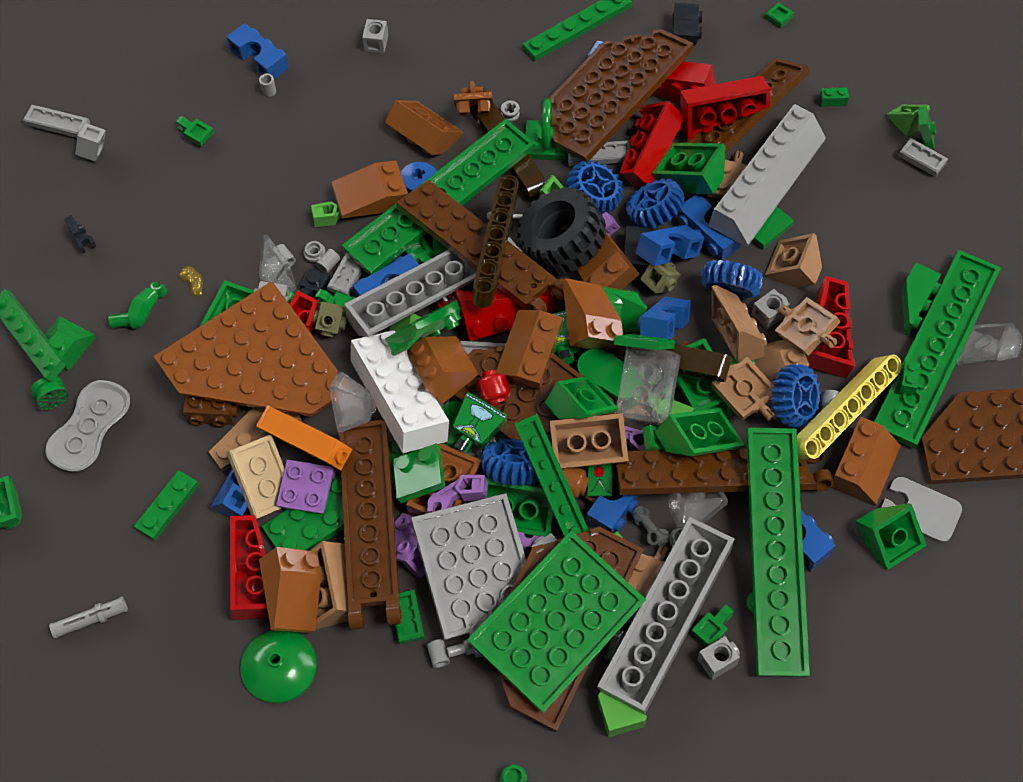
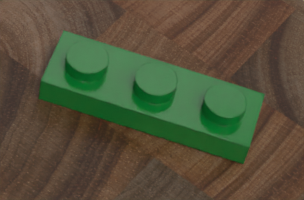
[134,470,199,541]

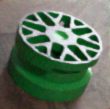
[30,376,69,410]

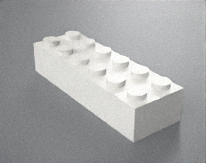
[351,330,449,453]

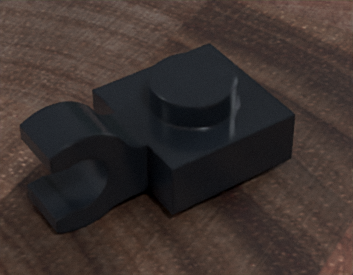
[64,215,96,253]
[299,268,330,297]

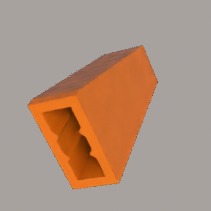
[256,405,353,470]

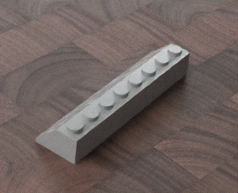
[708,104,826,247]
[344,237,521,337]
[597,517,734,715]

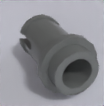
[604,630,626,662]

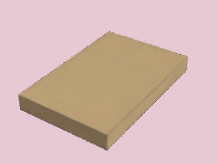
[226,435,285,519]

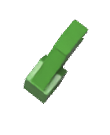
[311,201,342,227]

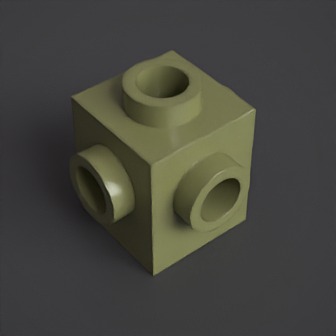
[640,262,681,293]
[313,302,347,337]

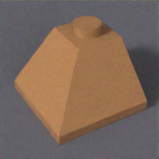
[765,233,822,288]
[755,339,809,383]

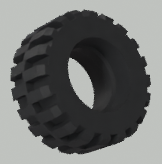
[517,187,606,275]

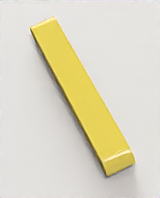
[797,355,902,460]

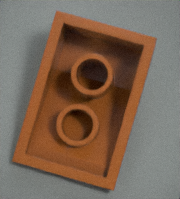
[331,161,408,218]
[577,231,639,289]
[562,278,623,351]
[406,443,481,517]
[259,547,321,633]

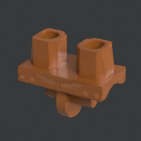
[454,81,492,116]

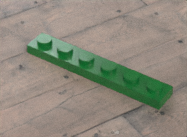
[523,0,632,62]
[0,289,67,381]
[514,413,589,537]

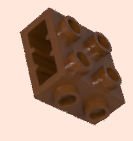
[183,396,240,427]

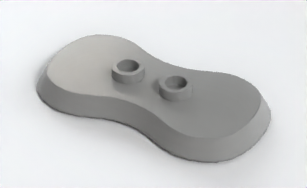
[45,380,130,471]

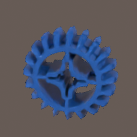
[565,160,624,214]
[626,178,685,229]
[701,260,763,299]
[770,364,821,428]
[481,438,539,487]

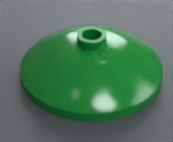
[240,630,317,704]

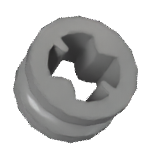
[501,101,520,122]

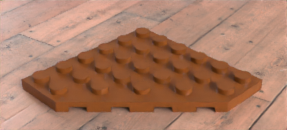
[154,281,351,417]

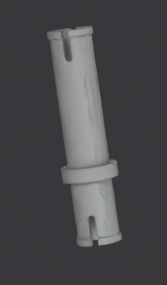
[49,597,128,639]

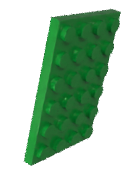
[467,530,646,714]

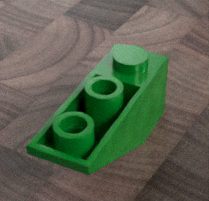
[902,263,941,336]

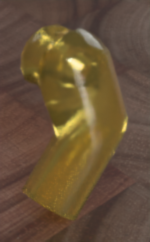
[180,266,203,296]

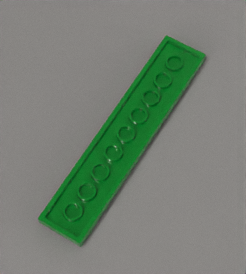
[342,119,535,275]
[874,250,1001,449]
[262,398,462,551]
[746,428,810,677]

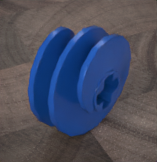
[401,162,437,194]

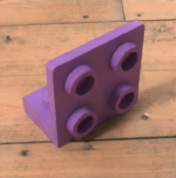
[277,460,338,514]
[395,513,425,579]

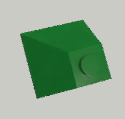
[44,316,96,371]
[545,376,618,419]
[856,503,927,570]

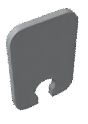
[881,477,962,543]

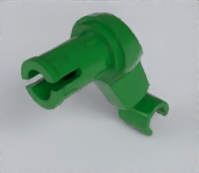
[108,282,167,329]

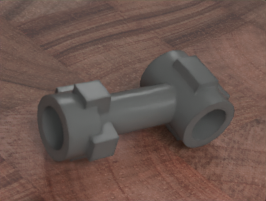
[631,506,670,546]

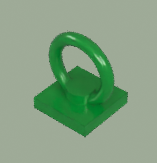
[526,98,567,161]

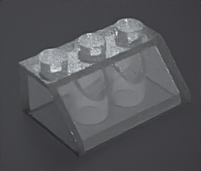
[615,346,681,425]

